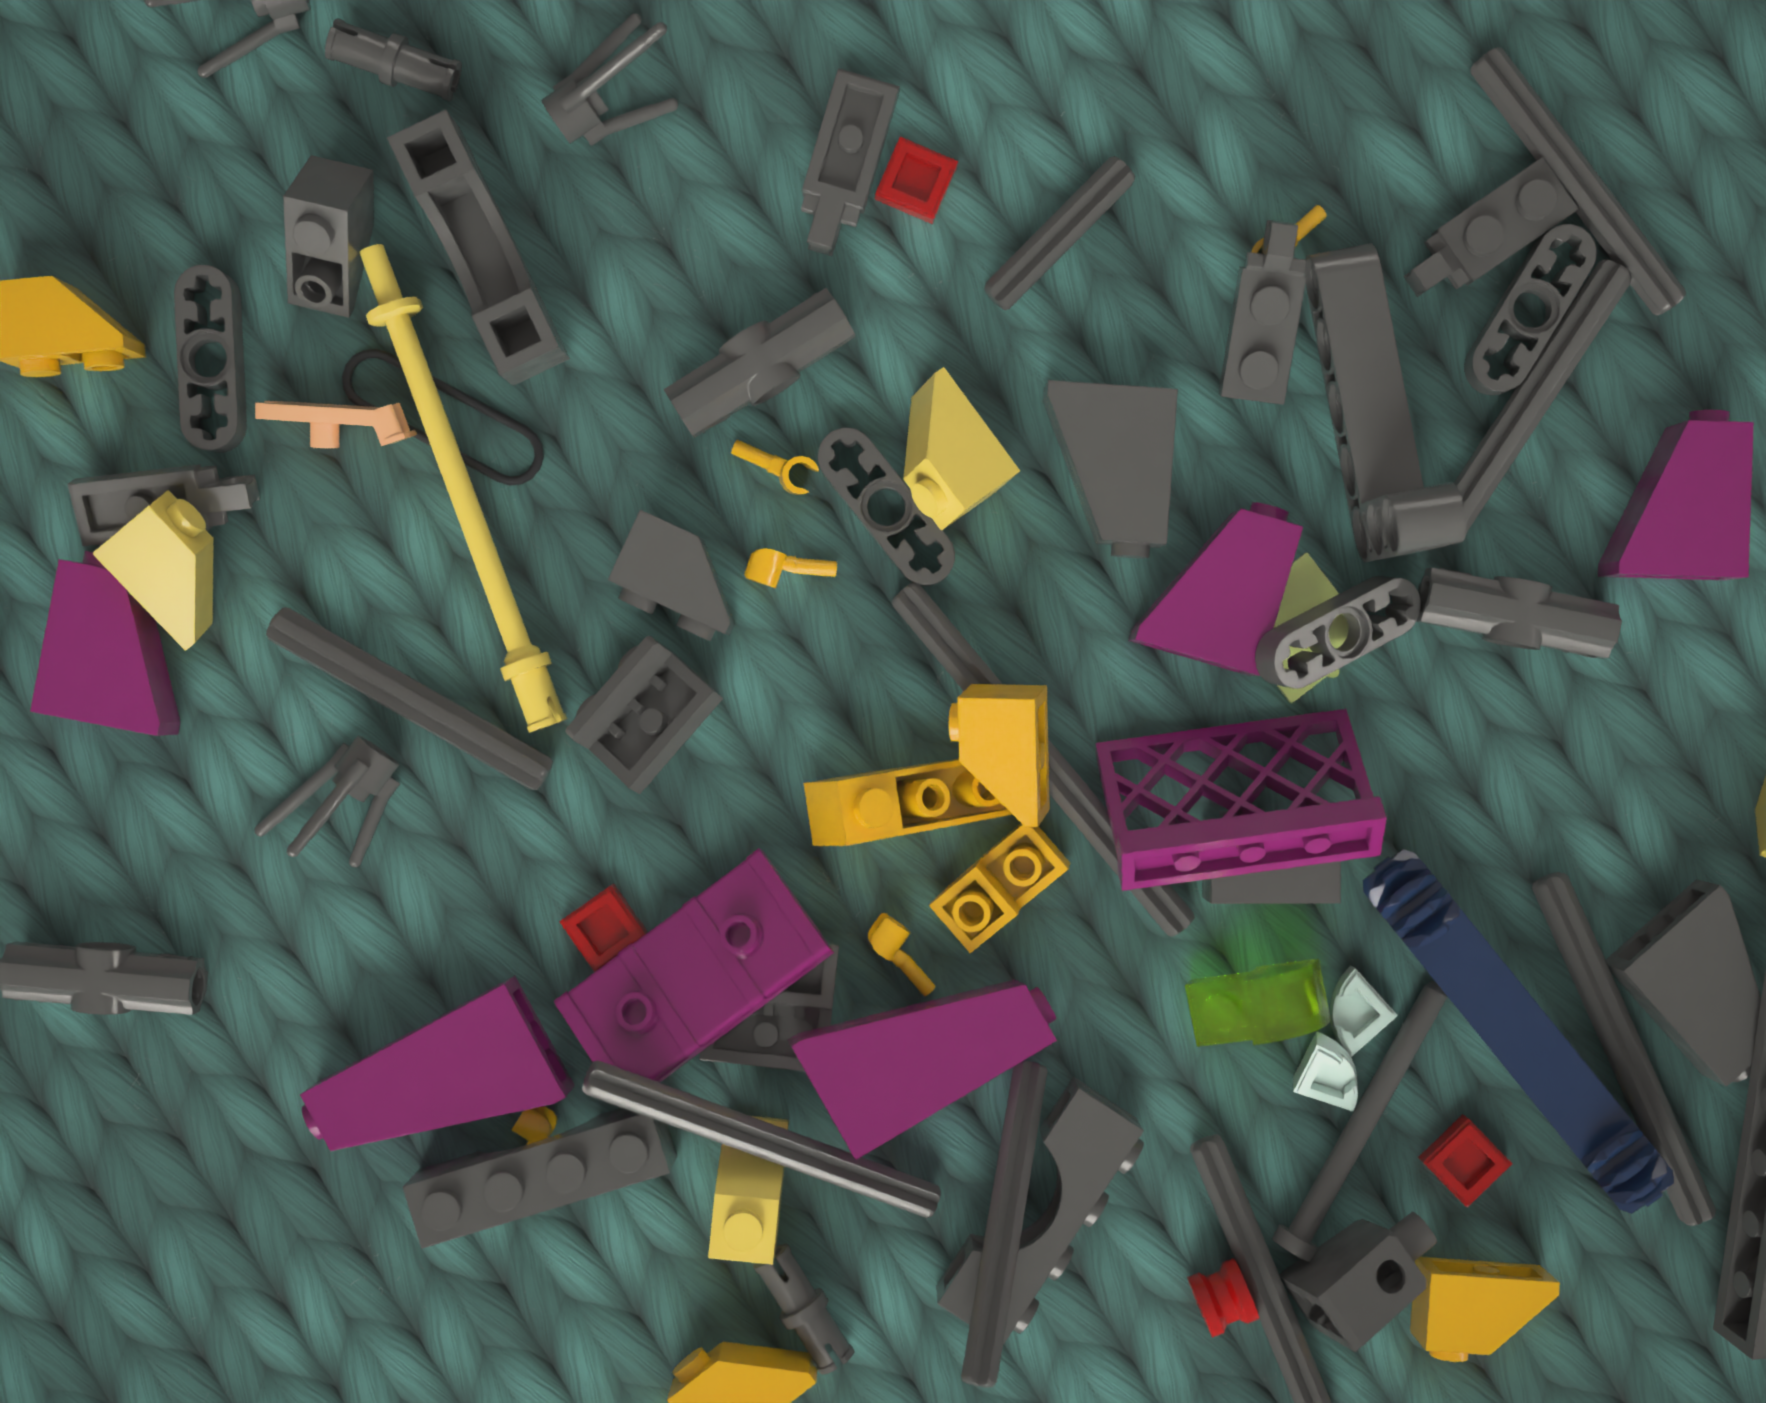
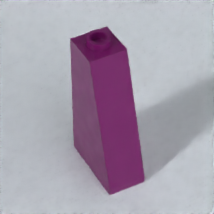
[300,976,575,1151]
[787,980,1057,1160]

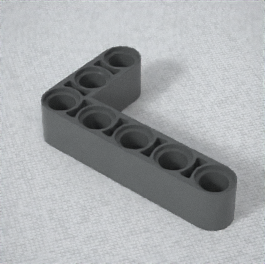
[1305,243,1467,562]

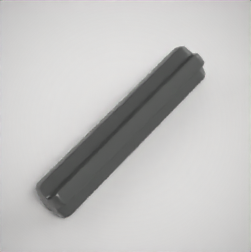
[984,156,1135,310]

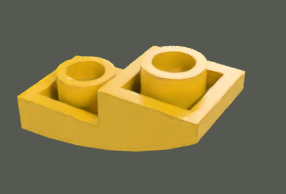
[929,823,1071,953]

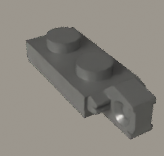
[801,68,900,257]
[1403,157,1579,297]
[1219,220,1307,405]
[67,464,260,546]

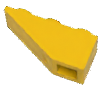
[803,759,1013,846]

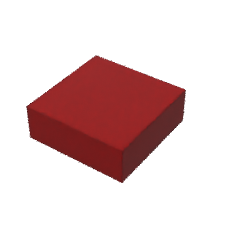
[875,136,958,224]
[559,883,648,972]
[1418,1114,1512,1207]

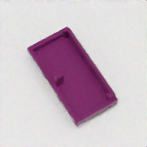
[554,848,835,1083]

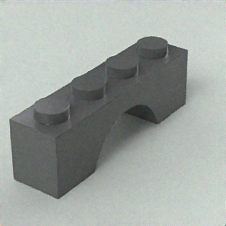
[387,110,570,386]
[936,1077,1144,1345]
[403,1108,677,1249]

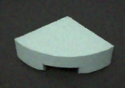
[1330,966,1398,1057]
[1293,1031,1358,1111]

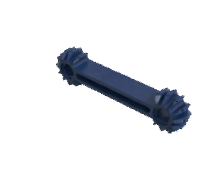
[1362,849,1674,1214]

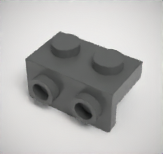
[565,636,724,794]

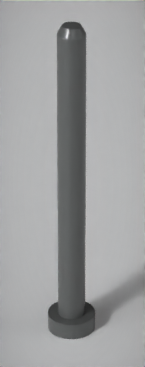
[1272,981,1447,1262]

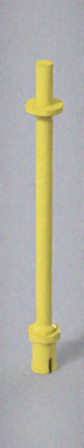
[359,244,567,733]

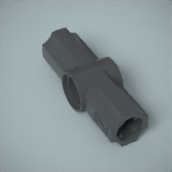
[663,288,855,438]
[1416,567,1622,659]
[0,941,208,1015]

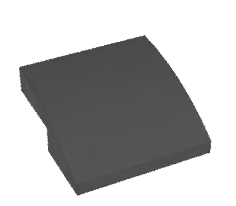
[699,944,839,1071]

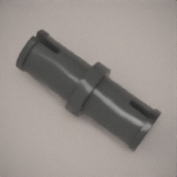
[325,18,462,102]
[753,1243,854,1375]

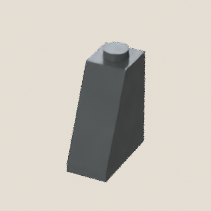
[1043,380,1178,559]
[1606,879,1761,1087]

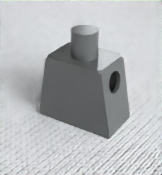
[1279,1212,1437,1352]

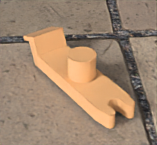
[255,401,417,448]

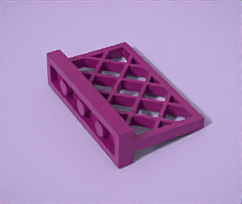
[1095,709,1387,891]

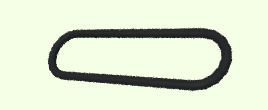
[342,349,544,486]

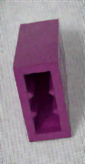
[1598,410,1754,581]
[1128,502,1303,676]
[30,551,181,736]

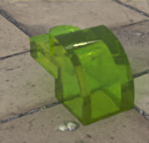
[1185,958,1331,1047]

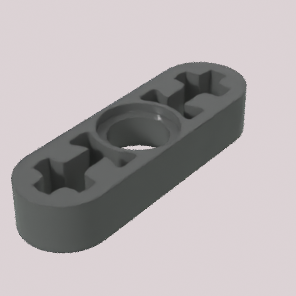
[1464,224,1597,395]
[174,265,247,453]
[818,428,955,586]
[1255,576,1421,689]

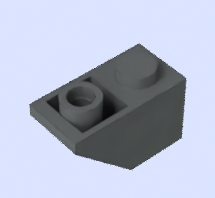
[283,155,374,318]
[608,510,735,641]

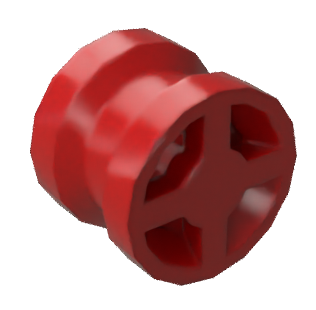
[1187,1258,1259,1338]

